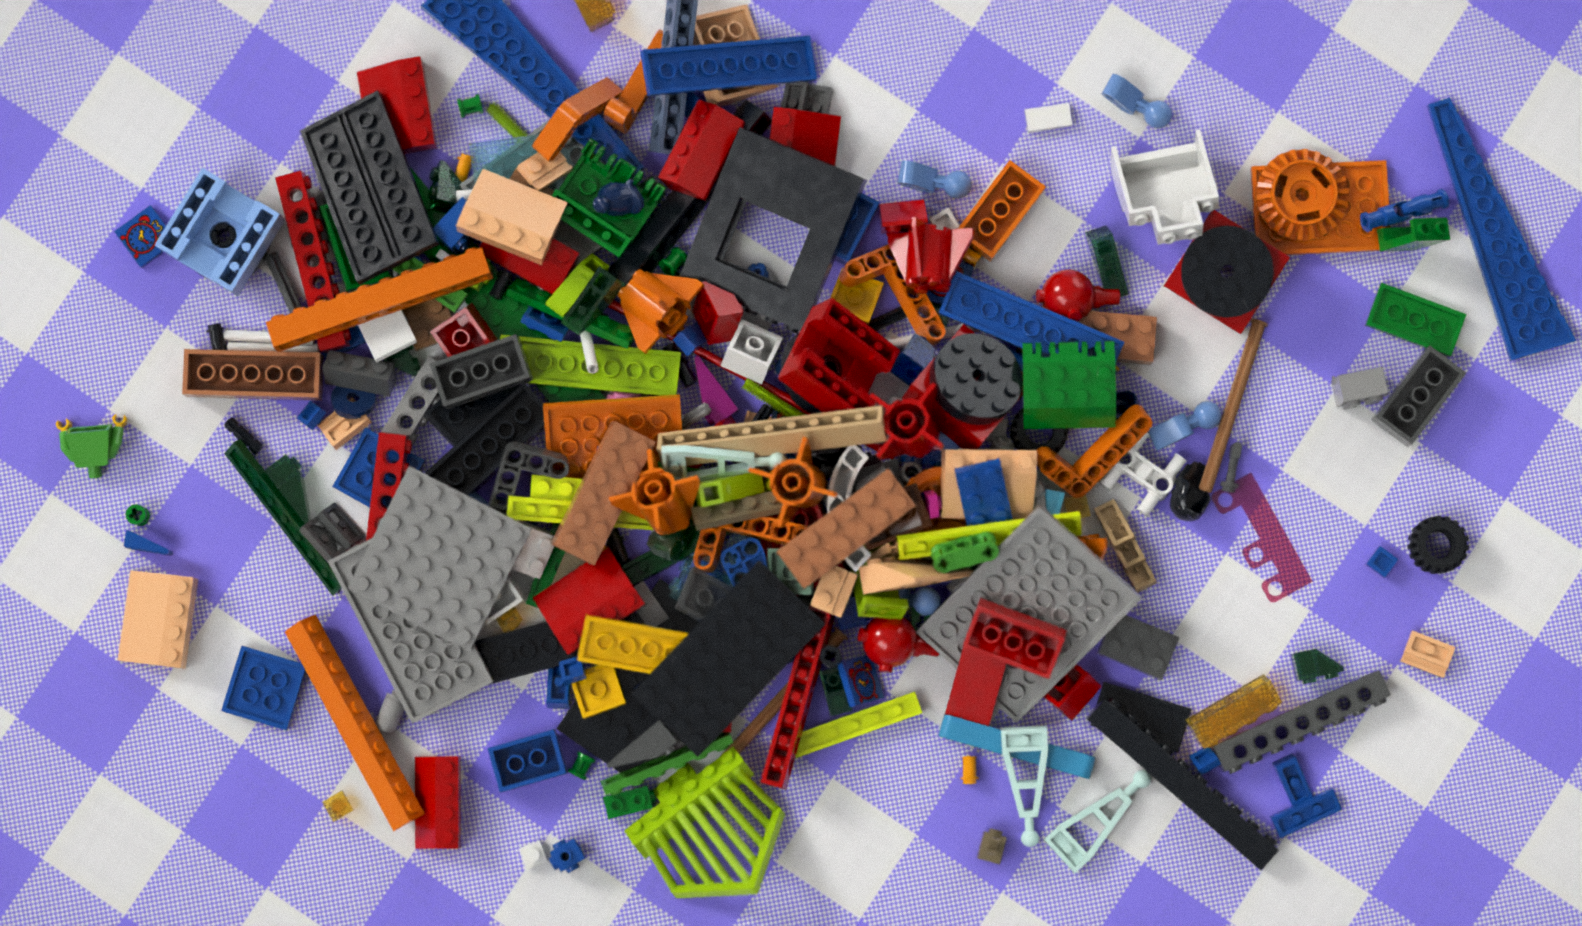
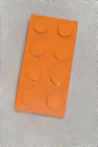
[958,160,1046,262]

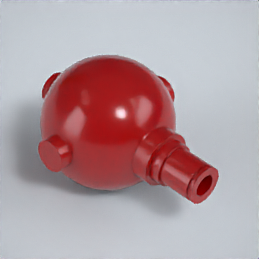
[1036,269,1120,322]
[858,617,939,673]

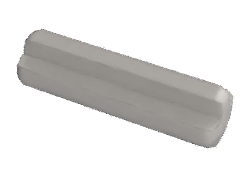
[681,403,711,430]

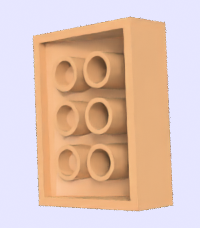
[693,4,777,107]
[456,169,568,265]
[941,449,1037,519]
[859,557,974,594]
[118,570,198,669]

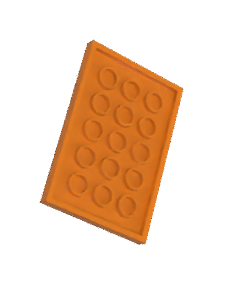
[1250,160,1391,255]
[543,394,682,480]

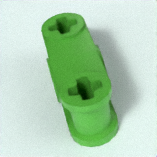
[931,532,999,573]

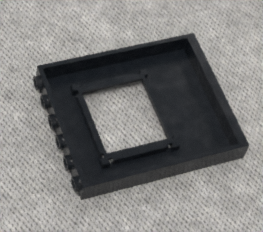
[679,127,867,333]

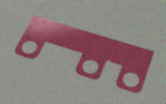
[1212,473,1313,602]

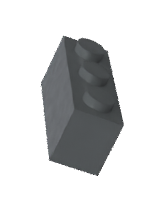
[322,350,397,397]

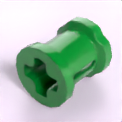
[457,93,484,118]
[659,247,687,276]
[126,504,150,526]
[568,751,596,780]

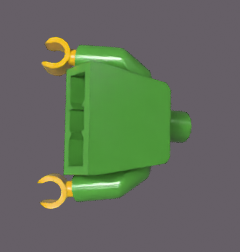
[56,414,127,479]

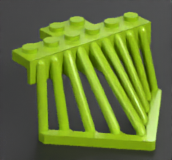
[624,747,785,898]

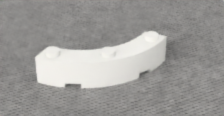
[827,445,871,572]

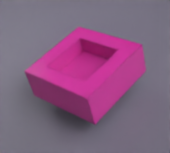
[924,490,942,518]

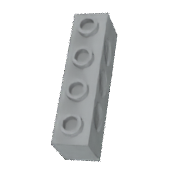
[381,356,441,445]

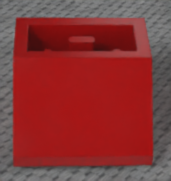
[879,199,928,237]

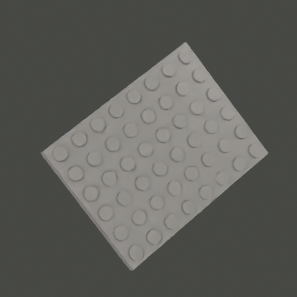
[916,504,1142,723]

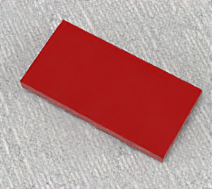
[945,631,1006,726]

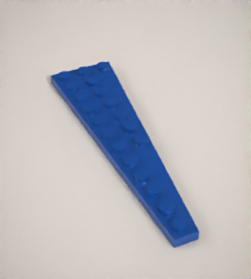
[421,0,644,178]
[1427,98,1576,361]

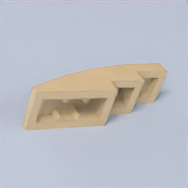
[1094,499,1157,593]

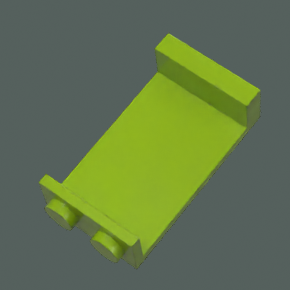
[850,541,909,620]

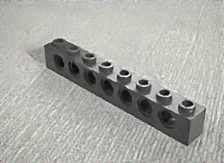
[1211,670,1391,774]

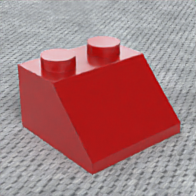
[692,281,743,345]
[430,303,497,357]
[1043,664,1102,721]

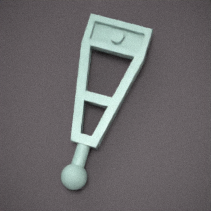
[661,445,787,481]
[1001,726,1048,847]
[1043,770,1151,874]

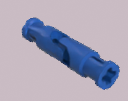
[1360,189,1449,232]

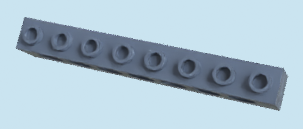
[649,0,698,154]

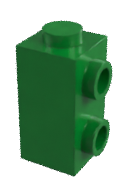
[603,786,657,819]

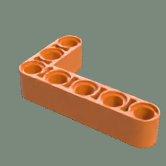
[603,29,663,134]
[532,77,623,162]
[839,244,946,348]
[1037,404,1153,498]
[693,516,809,573]

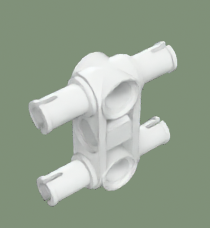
[1099,433,1187,517]

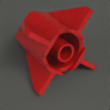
[888,217,974,294]
[869,382,945,460]

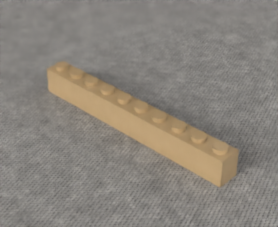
[657,406,887,466]

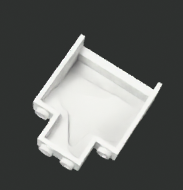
[1111,130,1219,245]

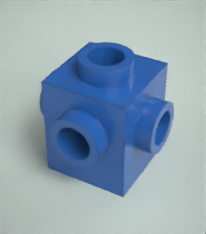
[549,838,586,873]

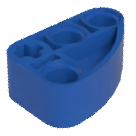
[720,538,767,586]

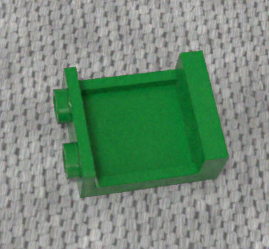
[1377,218,1450,252]

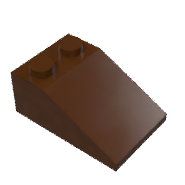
[865,483,933,551]

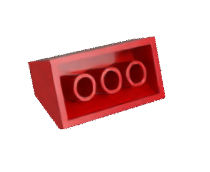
[658,99,745,201]
[480,238,579,294]
[962,598,1067,679]
[415,756,461,849]

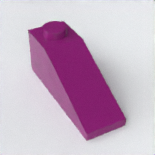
[694,355,739,426]

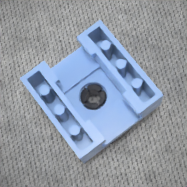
[155,168,285,296]

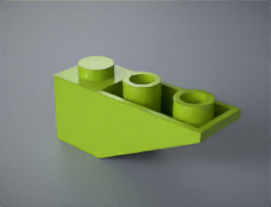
[545,253,609,317]
[696,472,765,507]

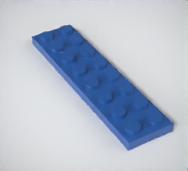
[640,35,817,96]
[939,271,1125,364]

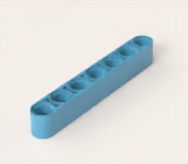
[938,714,1096,779]

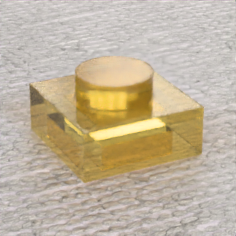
[1063,495,1091,519]
[496,606,523,633]
[322,790,354,822]

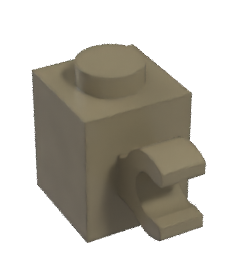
[977,828,1007,864]

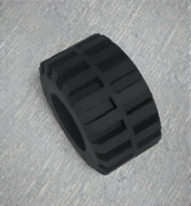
[1010,408,1069,453]
[1407,516,1469,574]

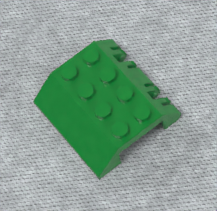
[551,138,667,258]
[1022,341,1116,429]

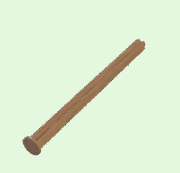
[1199,319,1268,493]
[722,627,848,754]

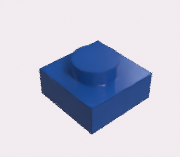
[297,400,326,431]
[1365,546,1398,578]
[559,656,587,685]
[1189,745,1221,775]

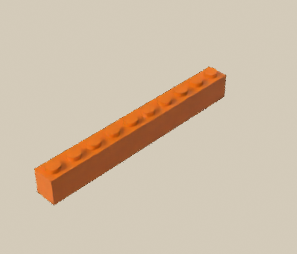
[266,247,493,352]
[284,614,425,831]

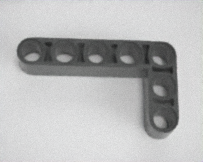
[488,441,569,515]

